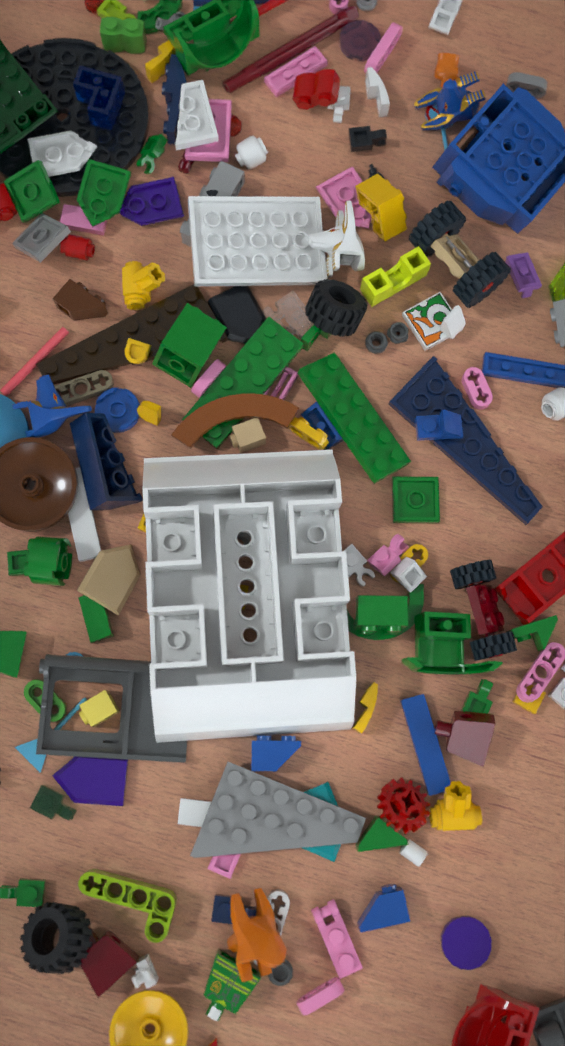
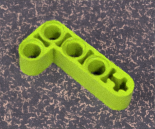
[78,869,177,943]

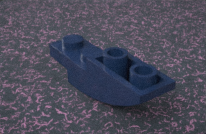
[162,54,187,145]

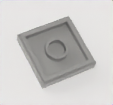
[12,213,71,263]

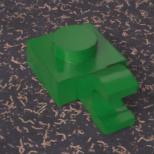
[136,134,168,174]
[461,679,493,713]
[0,878,46,907]

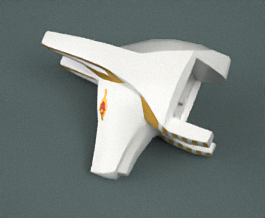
[308,201,365,278]

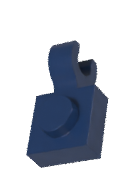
[211,894,257,924]

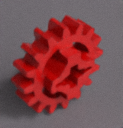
[377,778,430,834]

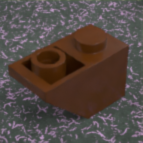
[52,279,108,321]

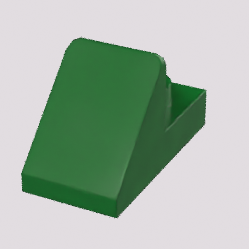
[506,615,558,651]

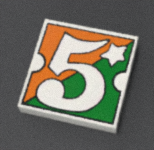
[402,292,464,351]

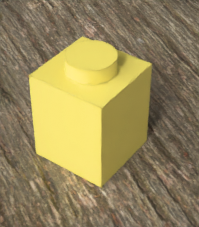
[79,690,120,727]

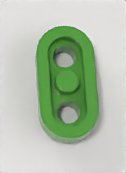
[24,680,67,722]

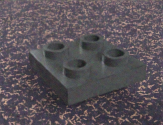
[533,997,565,1046]

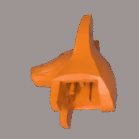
[227,888,287,982]

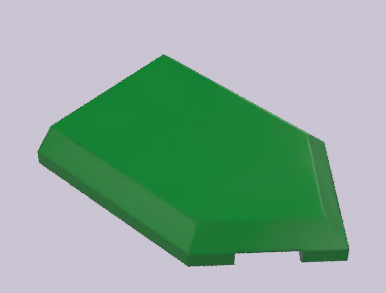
[76,159,131,227]

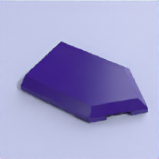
[119,177,184,226]
[52,756,128,806]

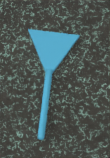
[15,698,87,773]

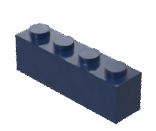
[70,412,143,511]

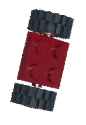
[450,559,517,661]

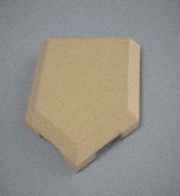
[77,544,140,615]

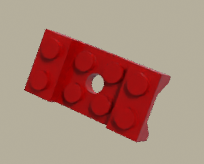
[494,531,565,625]

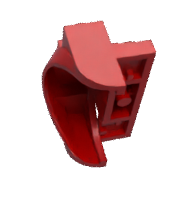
[452,984,539,1046]

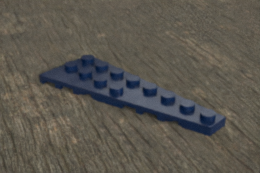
[388,356,543,525]

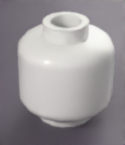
[235,135,268,170]
[541,387,565,421]

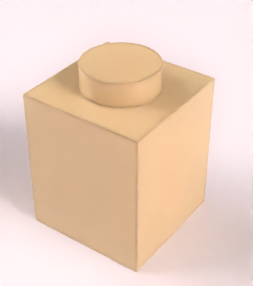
[229,418,266,454]

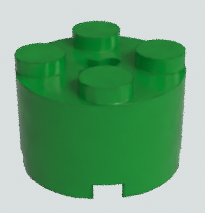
[24,536,72,586]

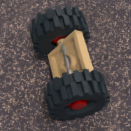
[409,200,511,308]

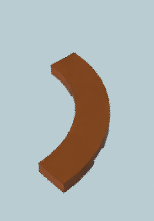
[171,393,300,449]

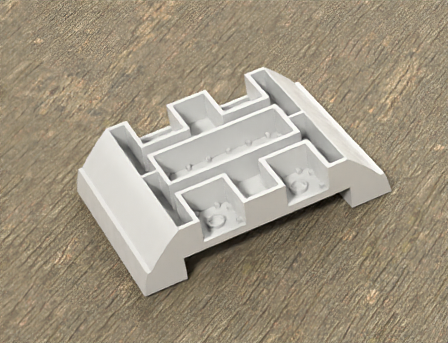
[143,450,356,743]

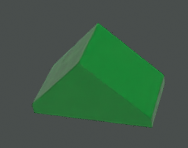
[355,816,408,852]

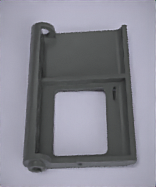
[36,654,187,763]

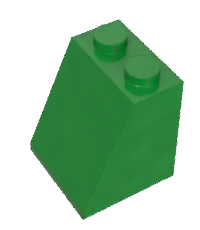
[152,303,227,388]

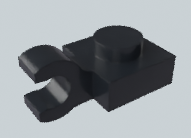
[348,126,387,152]

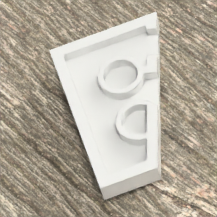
[175,80,219,150]

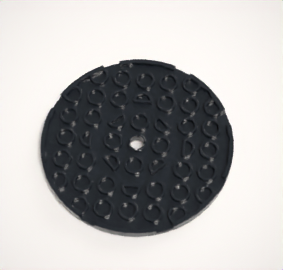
[0,38,149,197]

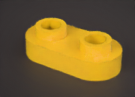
[288,416,329,450]

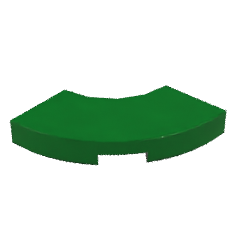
[137,0,183,34]

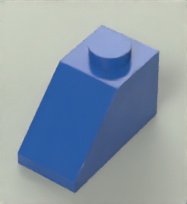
[357,884,410,933]

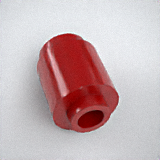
[60,234,95,261]

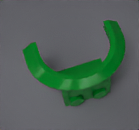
[347,584,424,640]
[401,611,503,675]

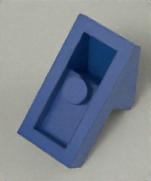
[415,410,463,441]

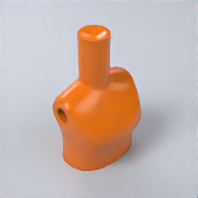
[434,53,460,88]

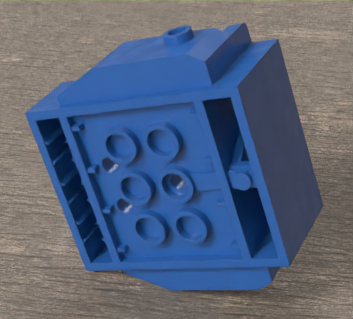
[432,83,565,234]

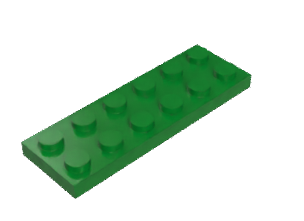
[182,317,304,450]
[297,352,411,484]

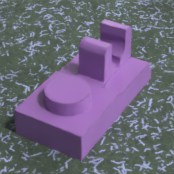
[505,252,542,298]

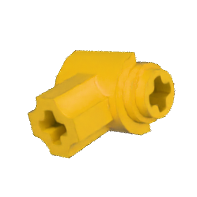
[122,261,165,310]
[429,781,482,831]

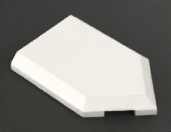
[28,130,97,177]

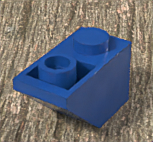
[251,736,301,771]

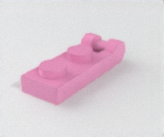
[311,899,363,979]

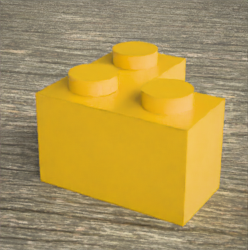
[355,174,407,242]

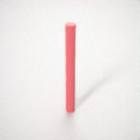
[0,327,69,397]

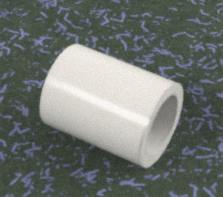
[399,838,428,867]

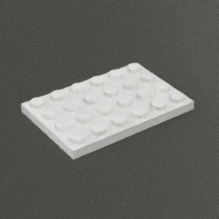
[188,196,327,287]

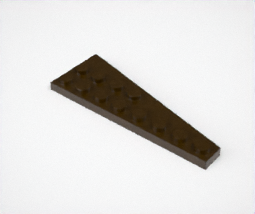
[36,284,227,384]

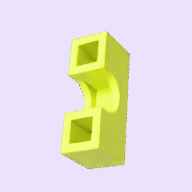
[360,246,431,307]

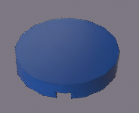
[95,388,140,433]

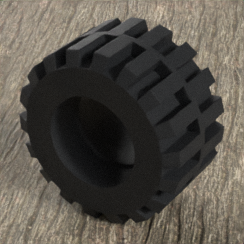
[305,279,368,337]
[20,902,92,974]

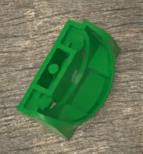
[163,0,259,76]

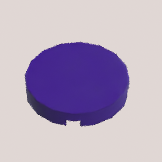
[441,916,492,970]

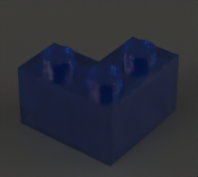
[73,66,125,130]

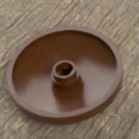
[0,437,78,532]

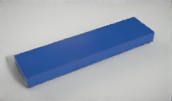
[481,352,565,388]
[400,694,451,796]

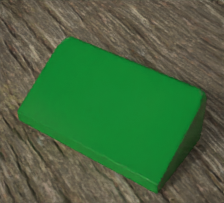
[78,595,114,643]

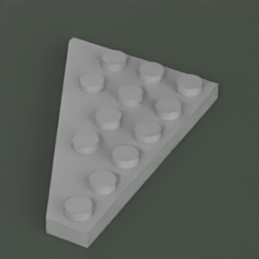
[190,762,366,858]

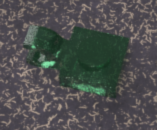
[30,785,77,820]

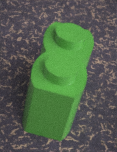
[100,17,147,54]

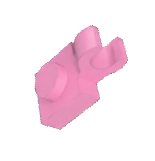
[367,534,409,576]

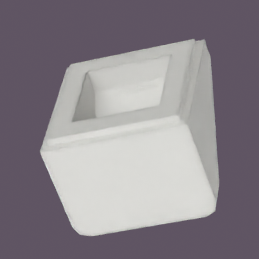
[440,305,466,339]
[390,557,427,593]

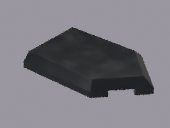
[207,286,266,344]

